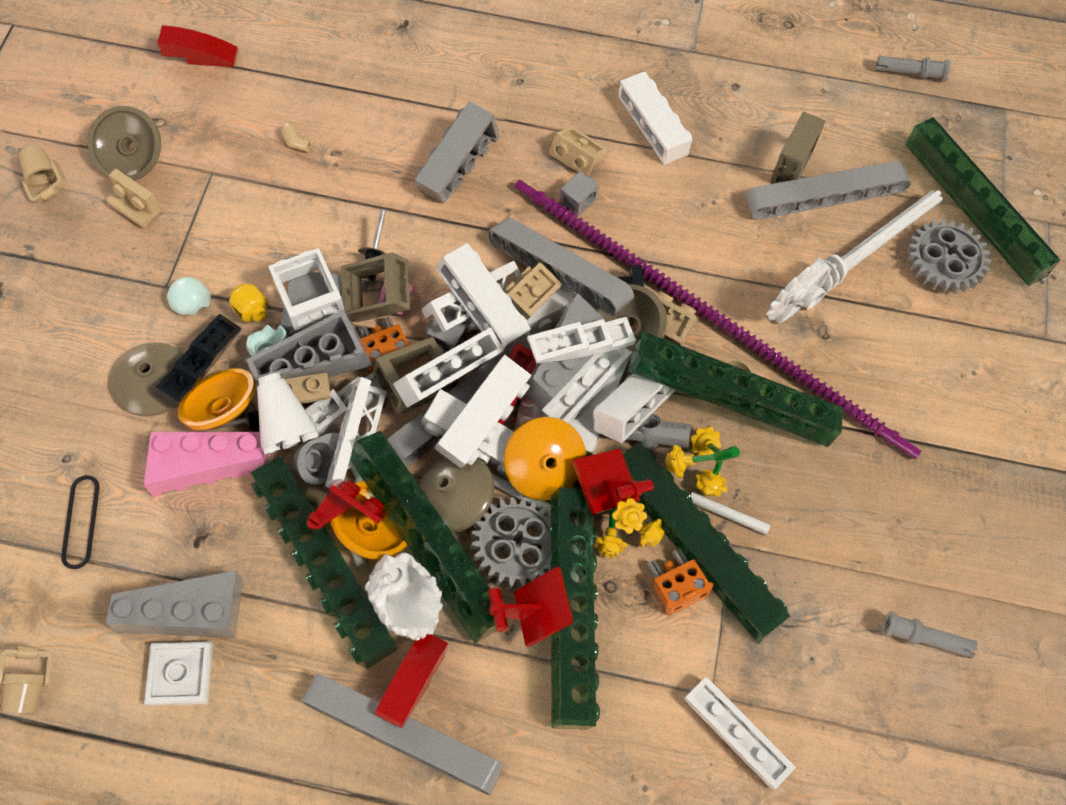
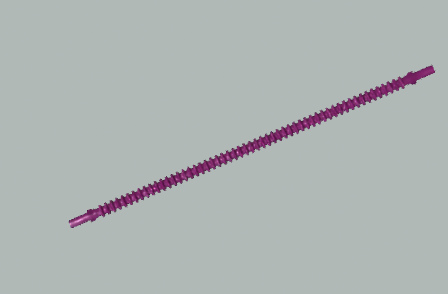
[515,179,922,460]

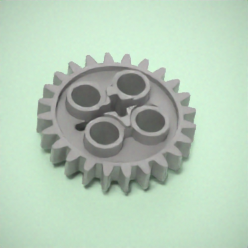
[906,219,992,294]
[470,497,563,589]

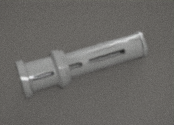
[876,55,950,81]
[883,611,977,659]

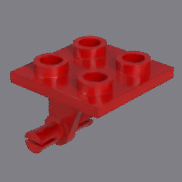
[572,448,654,515]
[307,479,388,529]
[488,567,574,647]

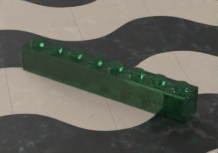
[905,117,1061,286]
[622,442,790,644]

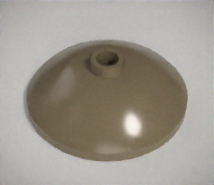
[88,106,162,180]
[594,284,667,363]
[109,342,183,417]
[415,457,494,534]

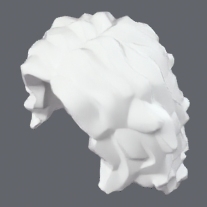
[365,553,443,641]

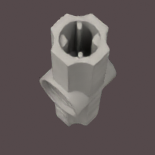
[606,413,691,449]

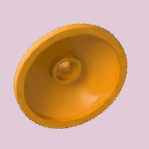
[178,369,256,430]
[503,416,586,500]
[331,481,414,559]

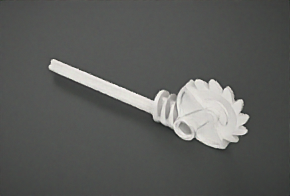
[766,190,943,324]

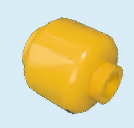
[229,284,269,323]

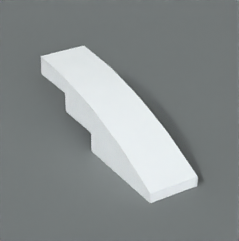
[527,317,636,363]
[301,372,387,443]

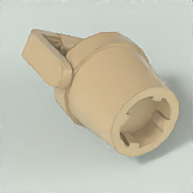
[18,145,67,203]
[0,646,53,713]

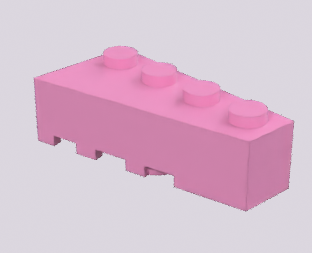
[144,432,270,497]

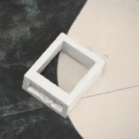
[268,248,345,331]

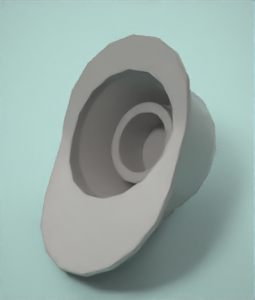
[291,432,354,485]

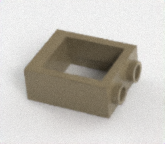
[770,111,826,184]
[340,252,410,322]
[372,337,459,415]

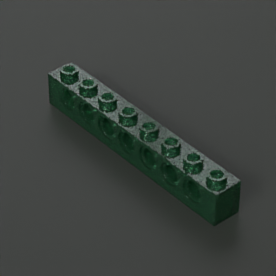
[628,331,843,447]
[350,431,508,644]
[250,456,398,669]
[551,487,600,730]

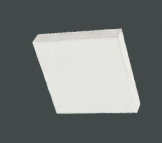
[144,642,213,706]

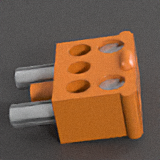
[358,316,412,373]
[647,548,713,616]

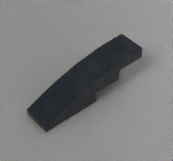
[153,314,242,408]

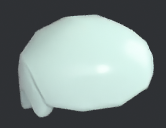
[166,277,211,315]
[246,325,287,356]

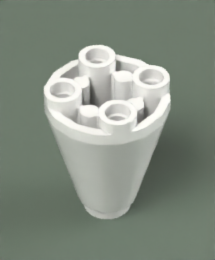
[257,373,319,455]

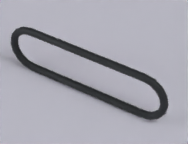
[61,475,100,569]

